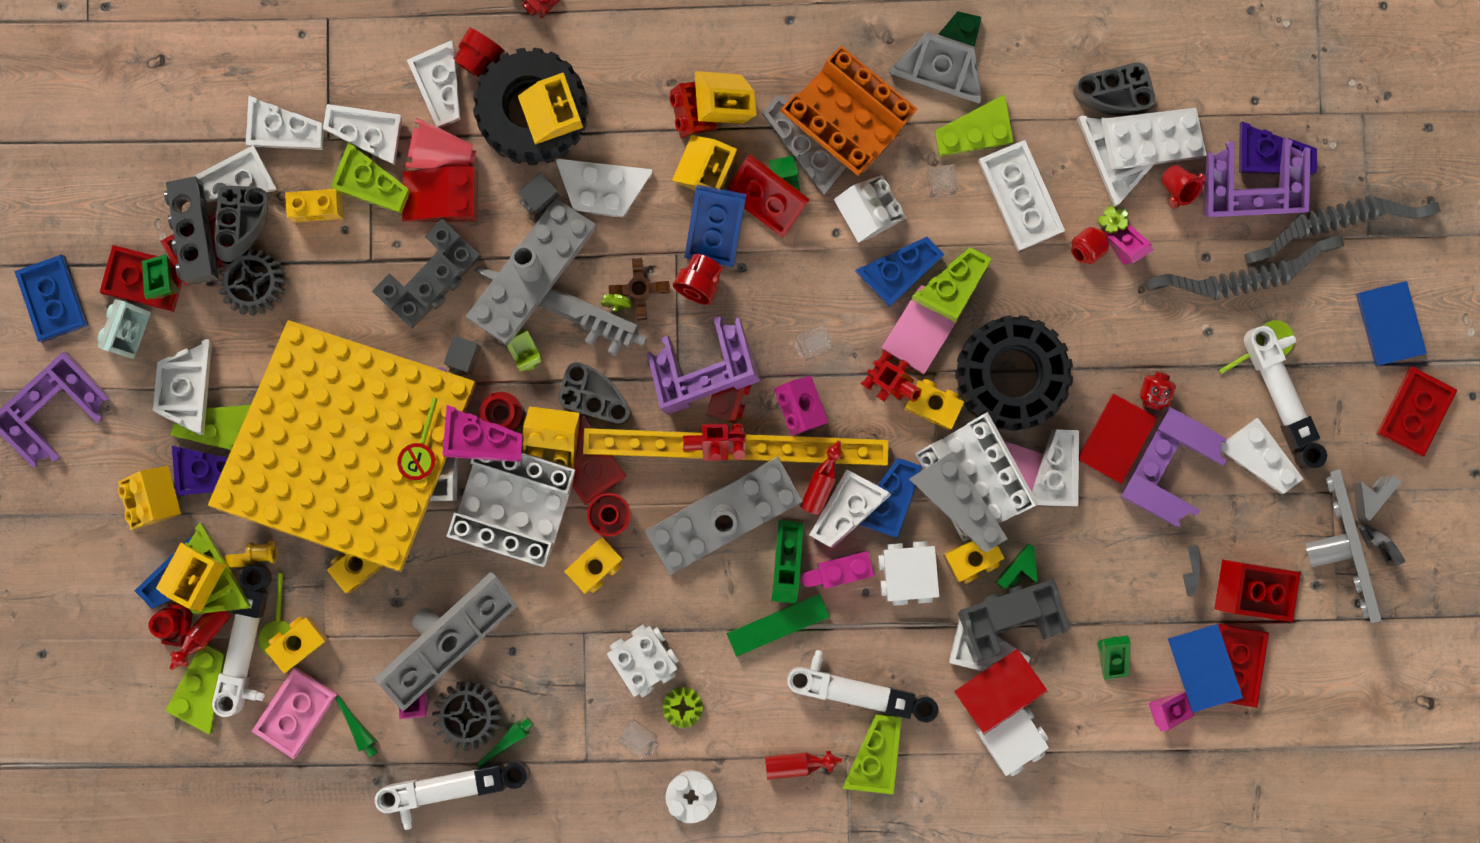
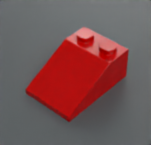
[402,166,478,222]
[1214,559,1301,622]

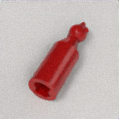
[800,441,842,515]
[169,611,232,670]
[765,751,843,780]

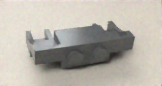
[372,219,482,329]
[958,579,1071,663]

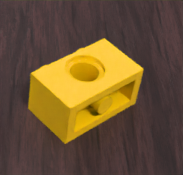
[285,189,344,223]
[904,379,964,431]
[564,537,624,594]
[943,540,1005,584]
[327,553,384,594]
[265,616,329,674]

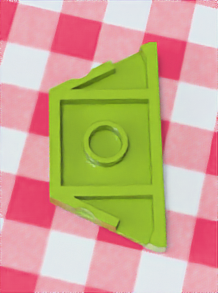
[185,523,251,614]

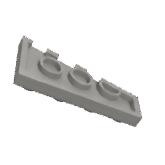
[763,94,848,196]
[909,452,1007,553]

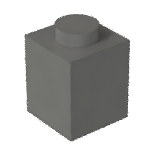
[518,172,560,215]
[444,335,481,376]

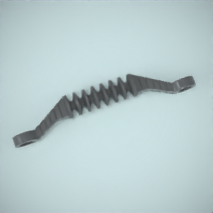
[1244,195,1441,265]
[1146,236,1344,301]

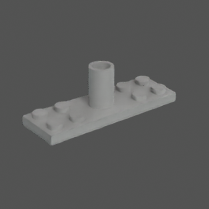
[466,198,597,346]
[645,456,803,575]
[1305,468,1382,623]
[374,572,518,711]

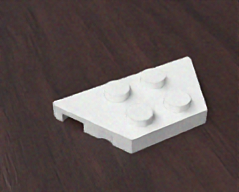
[1077,116,1153,207]
[556,159,653,218]
[153,339,212,435]

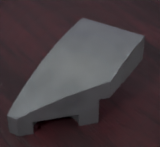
[1359,525,1406,566]
[1183,545,1200,596]

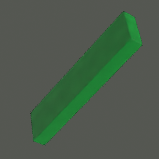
[726,593,830,657]

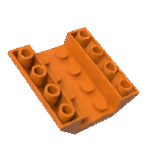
[780,46,918,176]

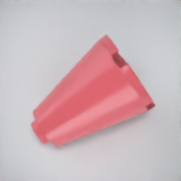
[405,118,477,169]

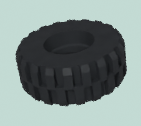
[473,48,589,165]
[955,315,1073,431]

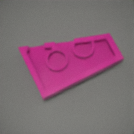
[443,405,523,462]

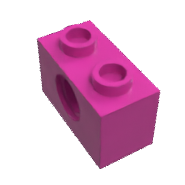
[774,375,828,436]

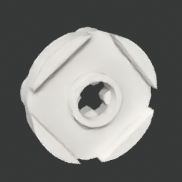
[666,770,717,823]

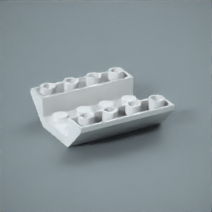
[915,412,1038,542]
[446,453,575,567]

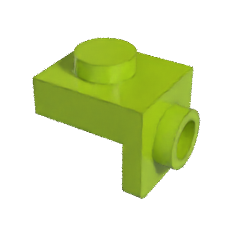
[507,328,542,372]

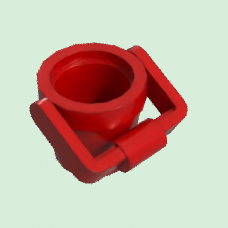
[1161,165,1206,210]
[148,603,192,647]

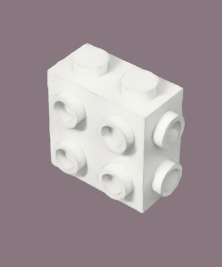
[878,541,939,606]
[607,624,679,698]
[975,706,1049,776]

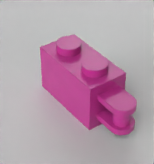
[801,551,874,589]

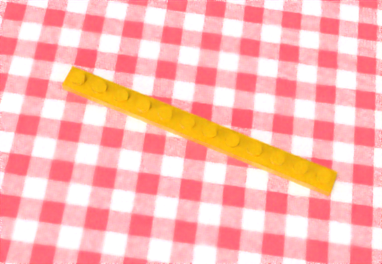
[583,428,888,466]

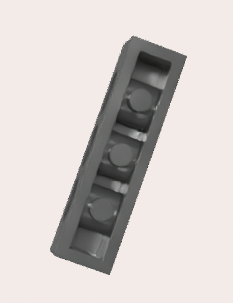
[164,176,219,285]

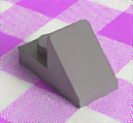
[1353,475,1401,521]

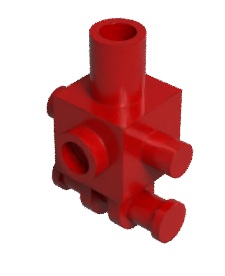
[860,350,922,402]
[683,423,747,461]

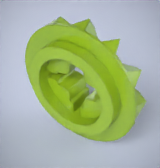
[662,687,703,728]

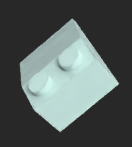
[97,299,151,359]

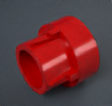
[453,27,505,78]
[673,254,723,305]
[479,392,524,431]
[587,493,631,537]

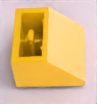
[695,71,756,124]
[518,73,583,145]
[672,135,737,191]
[523,406,579,469]
[118,466,181,530]
[156,543,226,611]

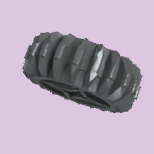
[217,248,287,316]
[432,680,502,751]

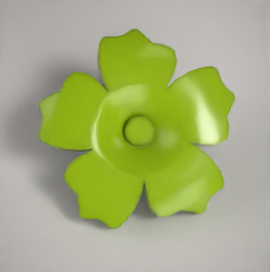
[1098,206,1129,234]
[601,294,632,312]

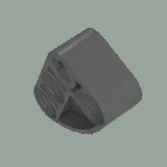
[1073,62,1155,116]
[215,186,268,262]
[558,362,631,425]

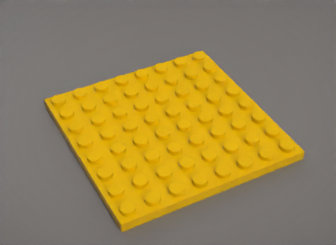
[208,320,476,572]

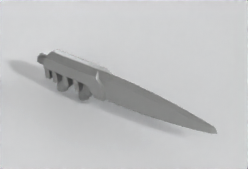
[474,267,647,356]

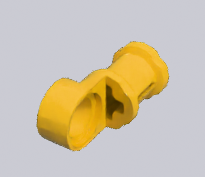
[225,540,277,568]

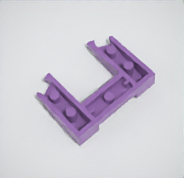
[1203,139,1310,217]
[647,317,760,415]
[0,352,109,467]
[1121,407,1226,528]

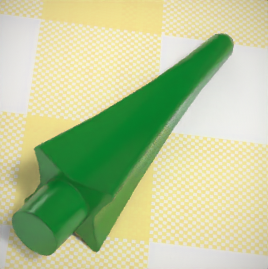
[335,696,378,758]
[477,717,534,767]

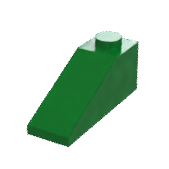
[771,520,804,604]

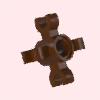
[608,258,670,321]

